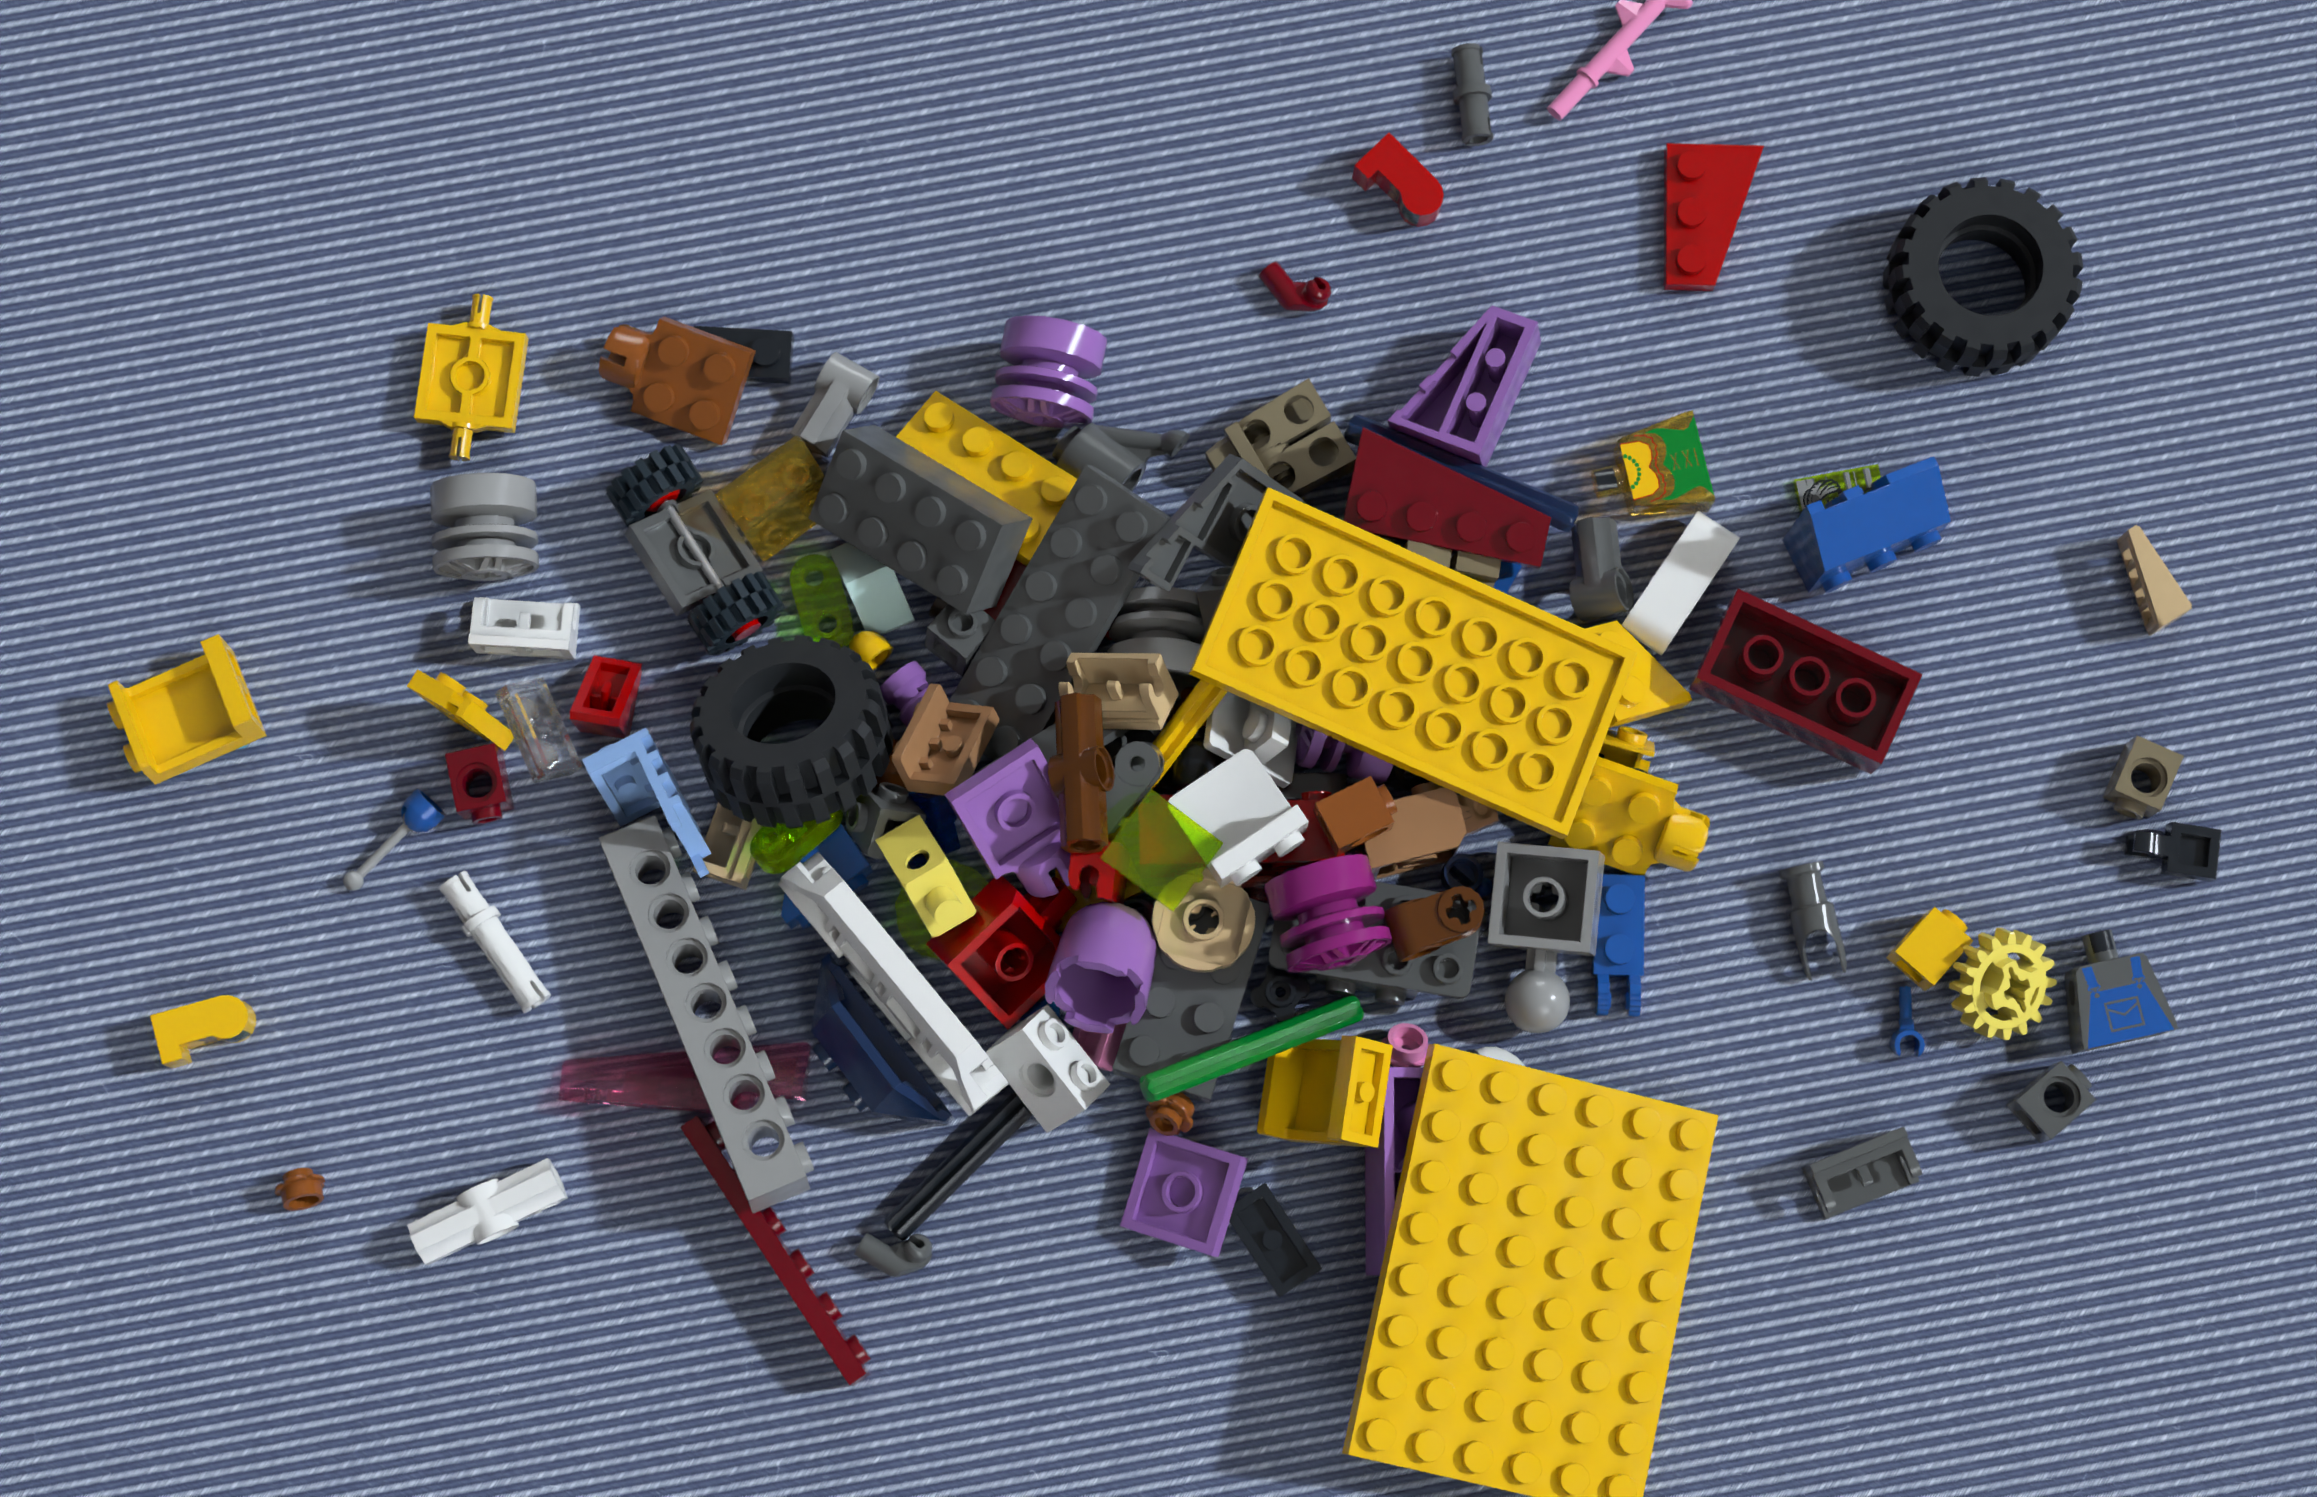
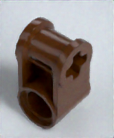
[1383,886,1484,962]

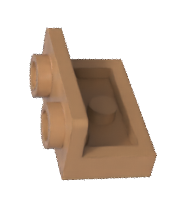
[892,683,1000,796]

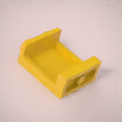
[107,634,267,785]
[1257,1035,1393,1148]

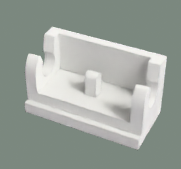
[468,597,580,659]

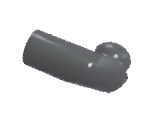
[854,1233,932,1277]

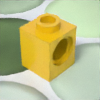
[1886,907,1974,991]

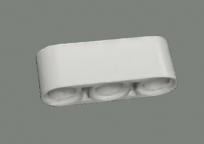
[1622,511,1740,656]

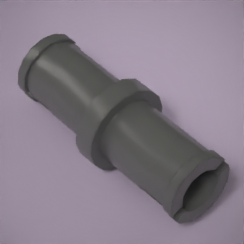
[1451,43,1494,146]

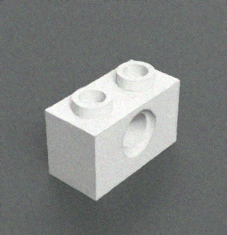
[986,1004,1110,1133]

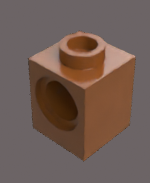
[1313,776,1397,856]

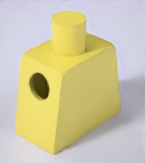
[875,815,977,938]

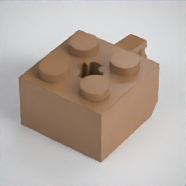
[1356,782,1499,880]

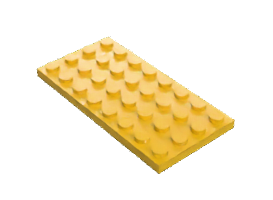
[1189,487,1638,839]

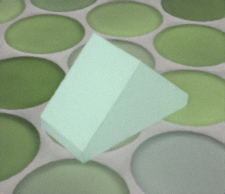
[829,542,915,635]

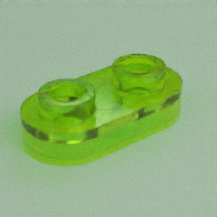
[790,554,854,648]
[750,809,843,874]

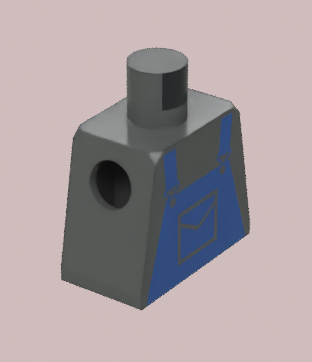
[2064,929,2178,1054]

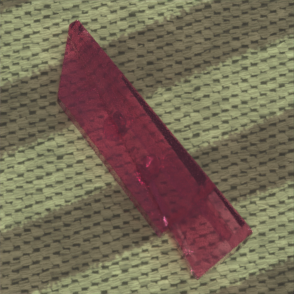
[559,1042,811,1113]

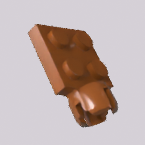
[599,316,756,445]

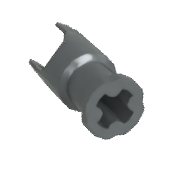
[1778,861,1847,981]

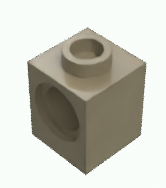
[2102,735,2184,820]

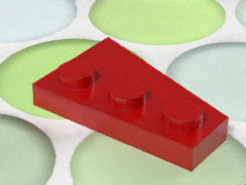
[1664,143,1764,291]

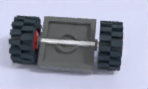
[606,444,785,656]

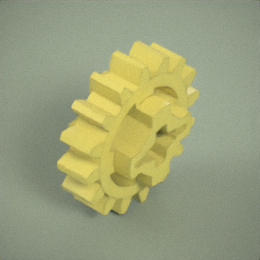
[1949,928,2057,1040]

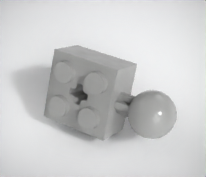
[1488,842,1605,1033]

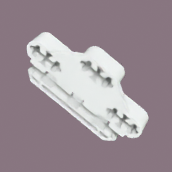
[778,851,1009,1117]

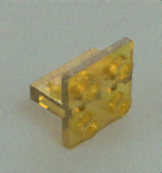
[714,436,825,561]

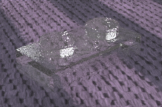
[495,677,583,783]

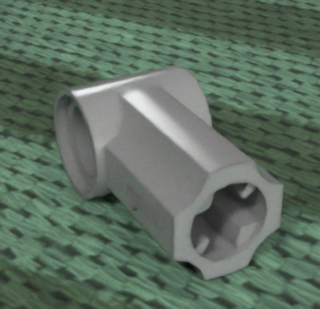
[790,352,880,458]

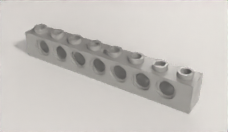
[599,815,814,1213]

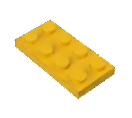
[896,391,1077,566]

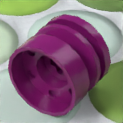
[1264,854,1392,972]

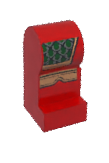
[1352,132,1444,227]

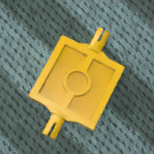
[414,294,529,461]

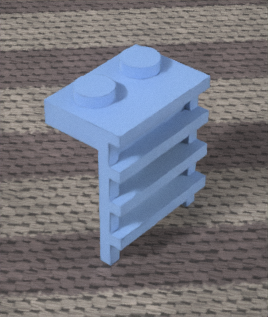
[582,728,711,878]

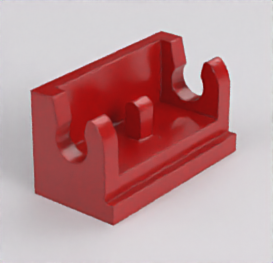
[1068,842,1130,905]

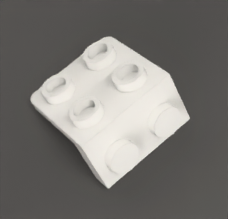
[1168,749,1309,888]

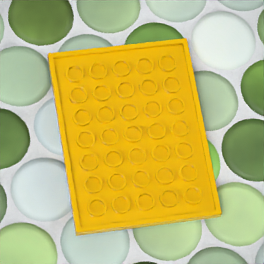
[1342,1044,1719,1497]

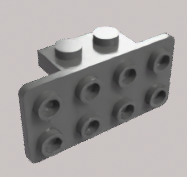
[1268,868,1480,1005]

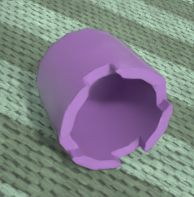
[1045,902,1157,1034]

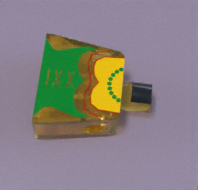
[1591,410,1715,517]

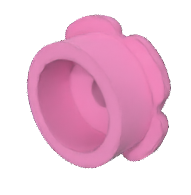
[1381,1023,1429,1067]

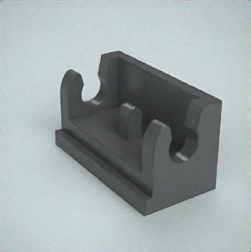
[1802,1126,1922,1220]

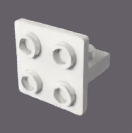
[1203,692,1297,788]

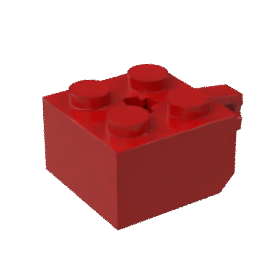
[926,876,1077,1030]

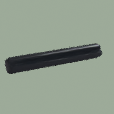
[884,1091,1033,1241]

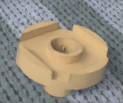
[1152,868,1255,973]

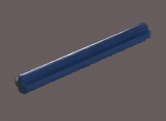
[1344,414,1579,532]

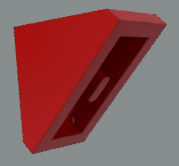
[569,655,642,739]

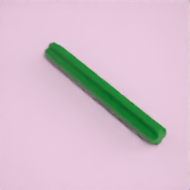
[1139,995,1364,1102]

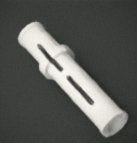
[439,871,551,1013]

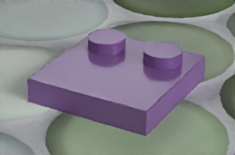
[1120,1128,1248,1257]

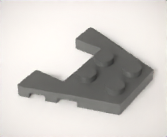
[1128,454,1305,592]

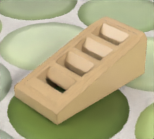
[2117,525,2192,636]

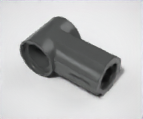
[1569,517,1634,622]

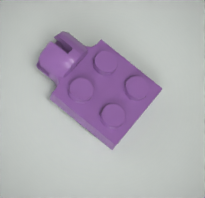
[944,738,1071,897]

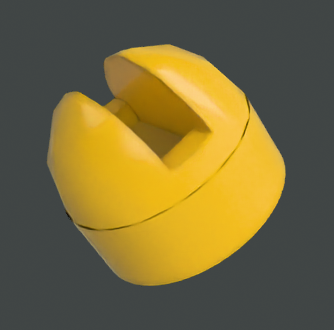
[849,631,893,670]

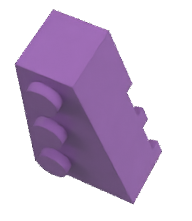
[1387,305,1541,467]

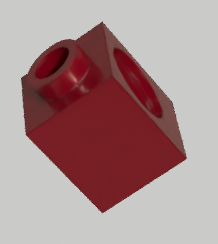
[445,743,514,824]

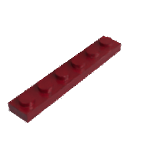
[680,1116,871,1386]

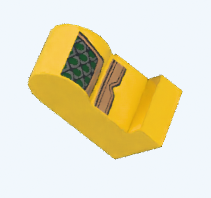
[150,995,256,1069]

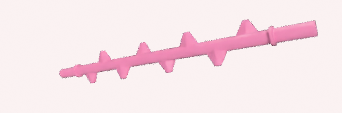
[1547,0,1693,121]

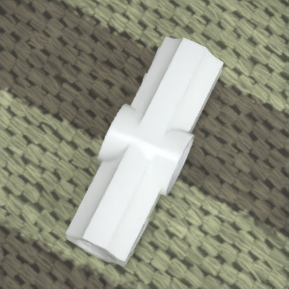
[407,1158,568,1265]

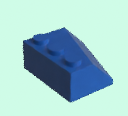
[1782,456,1951,593]

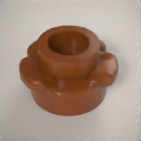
[1145,1092,1195,1136]
[274,1168,325,1211]

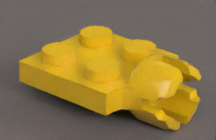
[1548,756,1710,875]

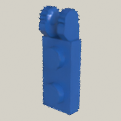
[1591,874,1645,1016]

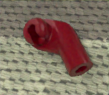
[1258,261,1331,312]

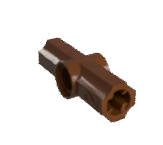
[1048,692,1115,854]

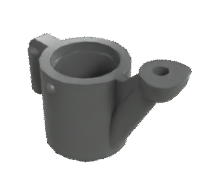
[1052,423,1190,491]

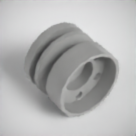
[430,473,539,581]
[1107,587,1205,701]

